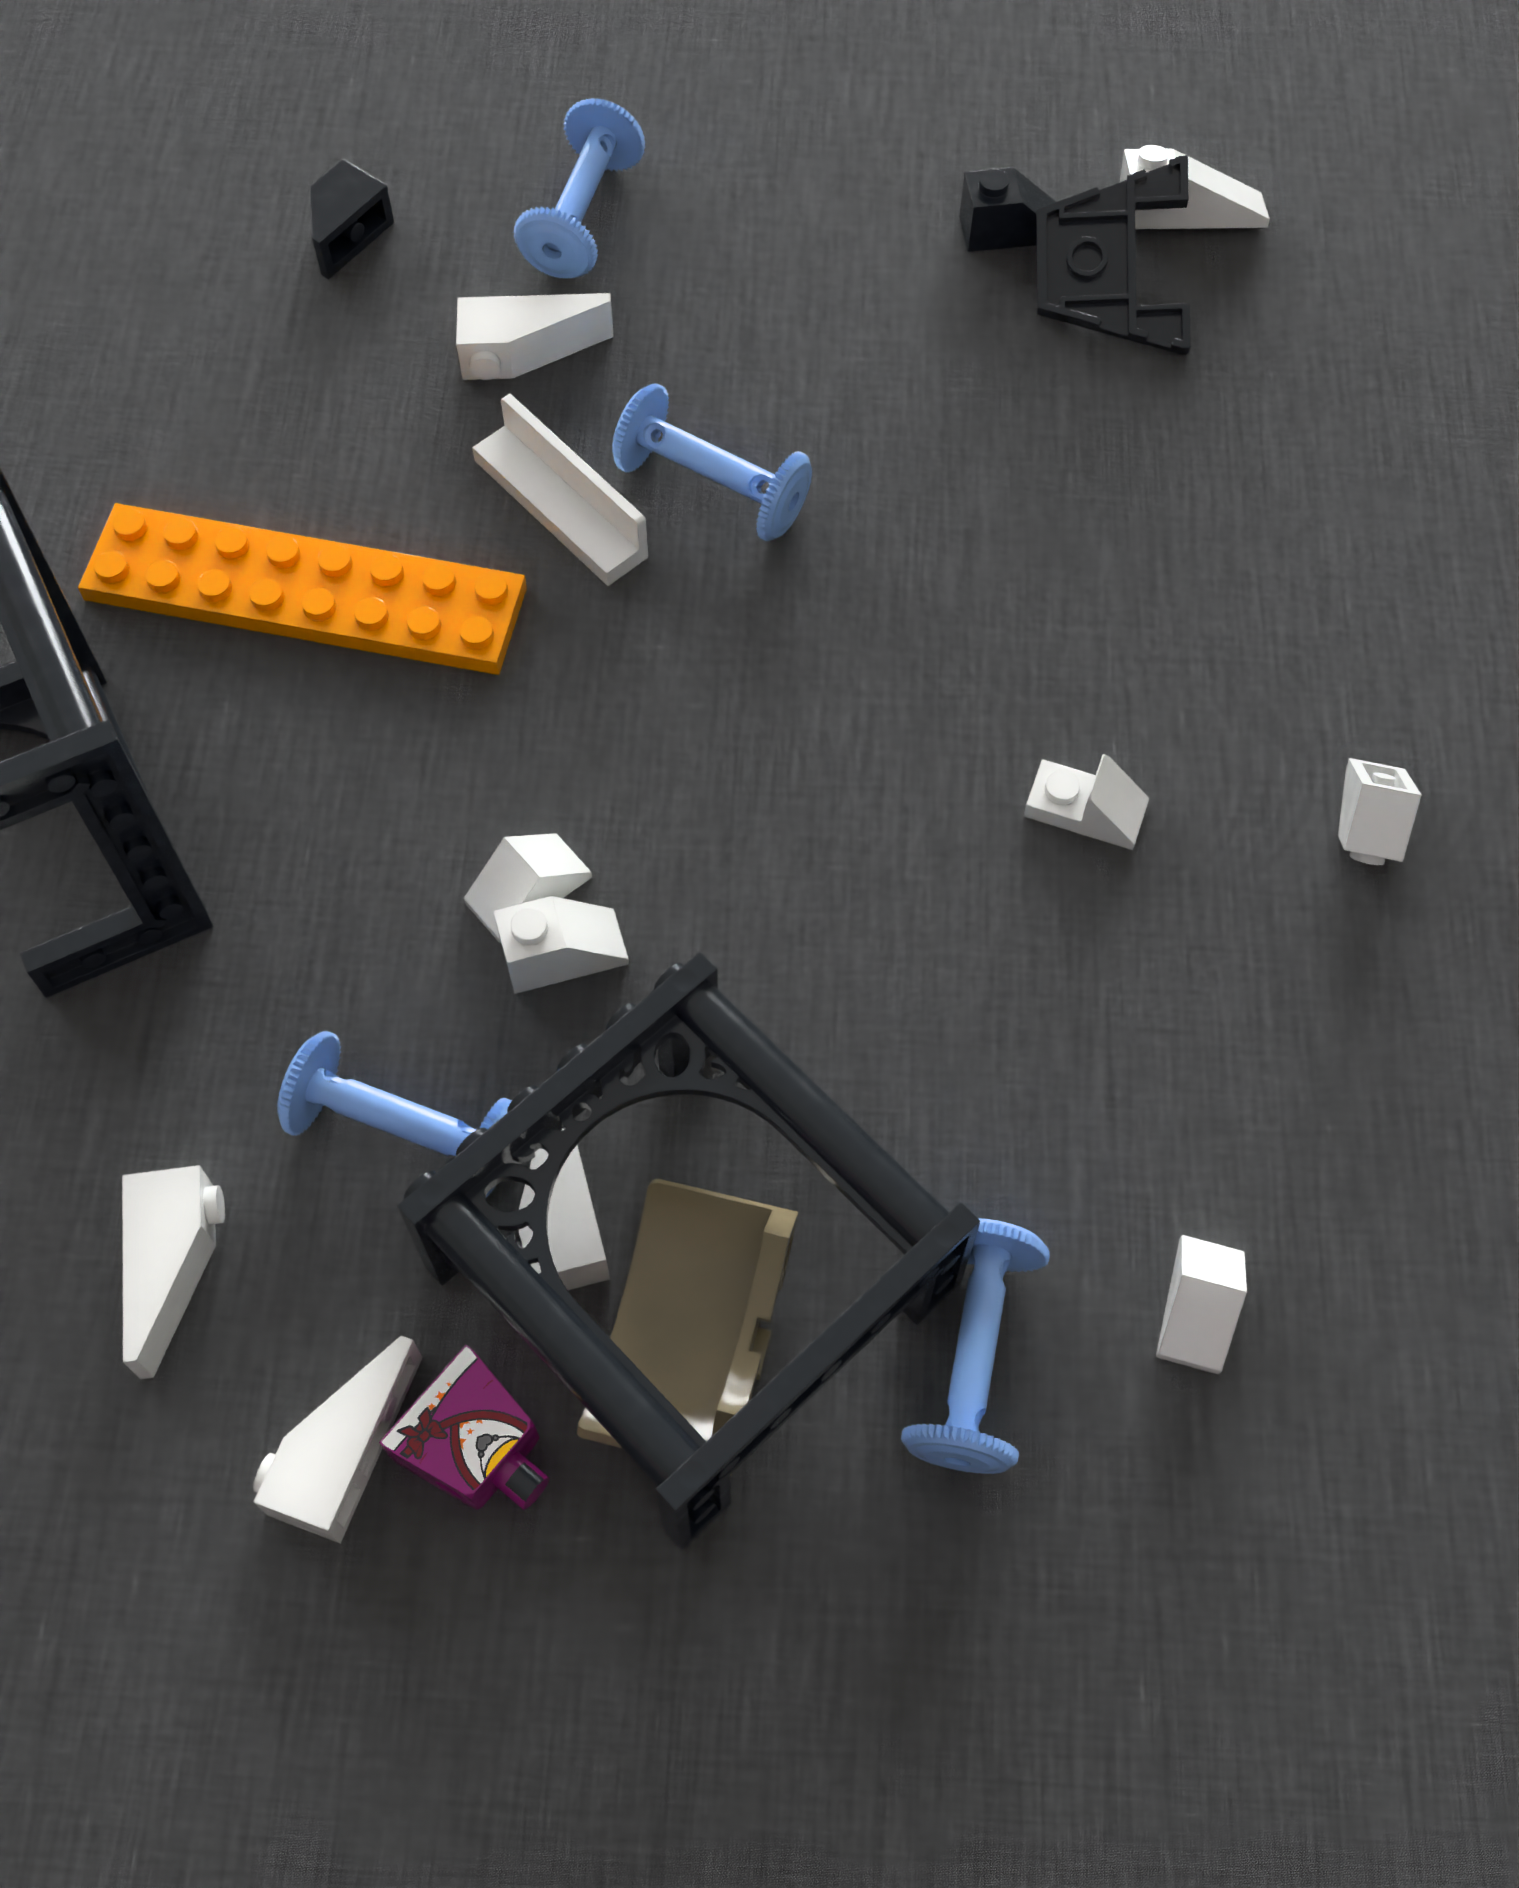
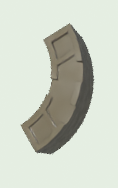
[577,1179,799,1476]

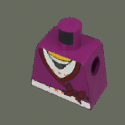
[379,1345,550,1510]

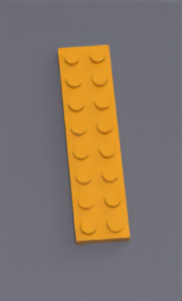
[78,503,527,675]

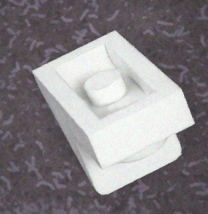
[1024,754,1149,850]

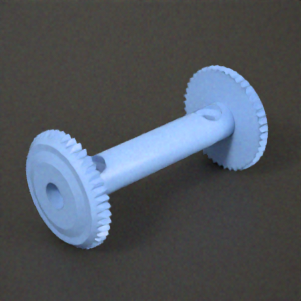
[513,98,645,279]
[612,383,812,541]
[277,1031,512,1197]
[901,1219,1050,1474]

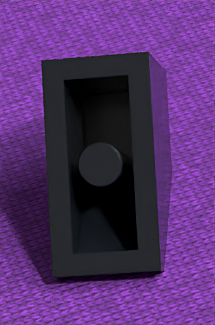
[310,159,394,280]
[959,167,1055,252]

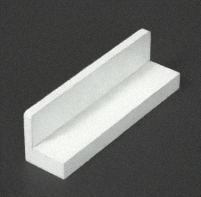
[472,394,648,586]

